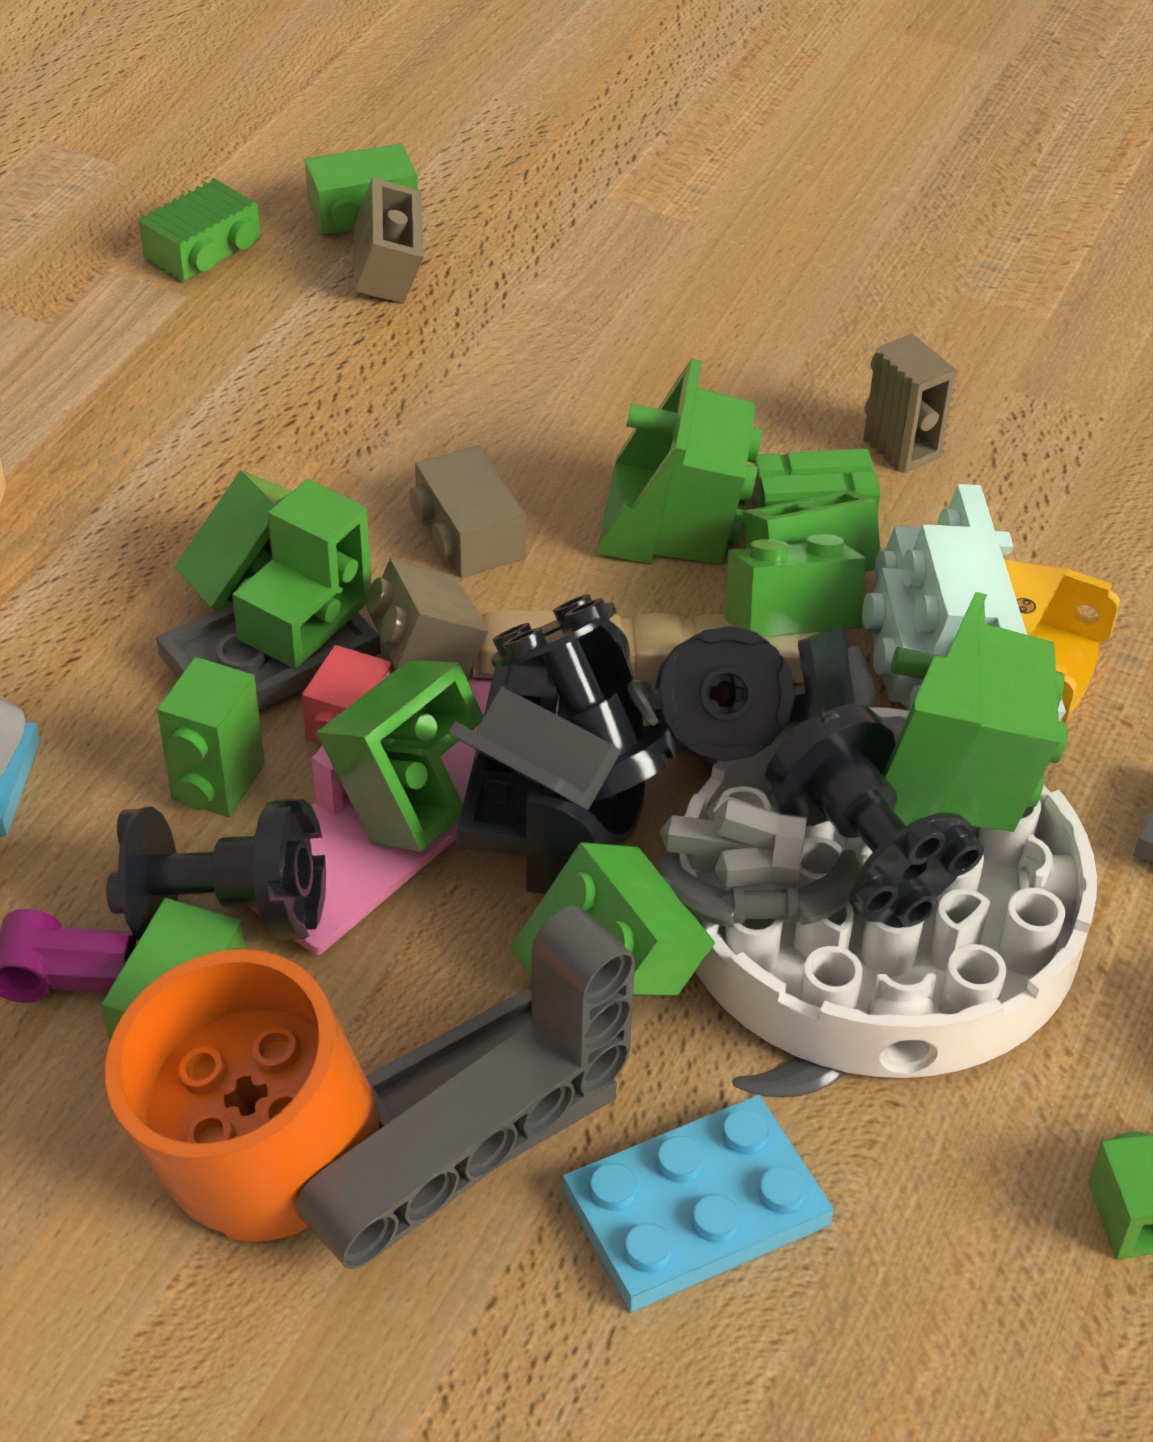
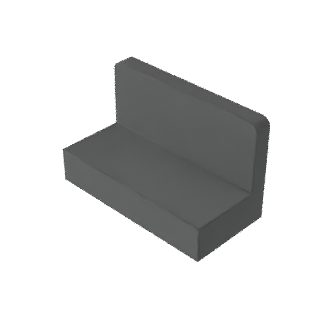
[448,686,621,810]

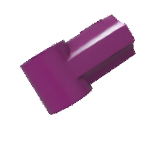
[0,909,137,1003]

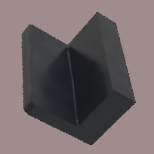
[789,628,855,723]

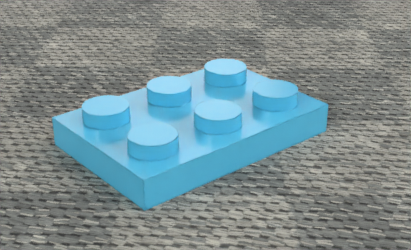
[562,1094,834,1313]

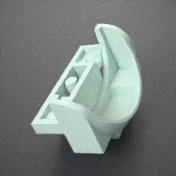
[862,484,1066,721]

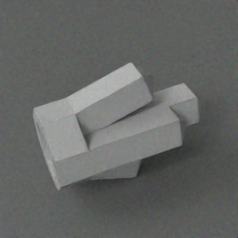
[660,794,807,888]

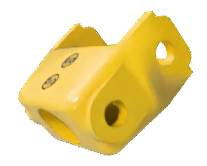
[1004,559,1120,722]

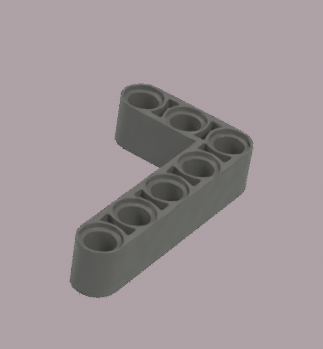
[295,905,635,1269]

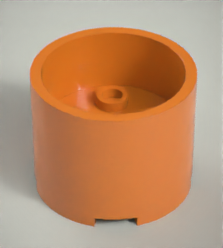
[105,949,379,1242]

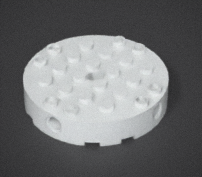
[678,707,1097,1078]

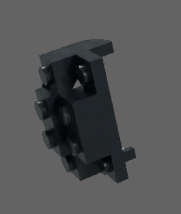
[457,620,646,894]

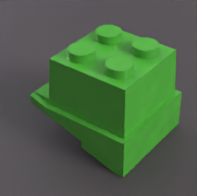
[597,358,763,565]
[883,592,1067,832]

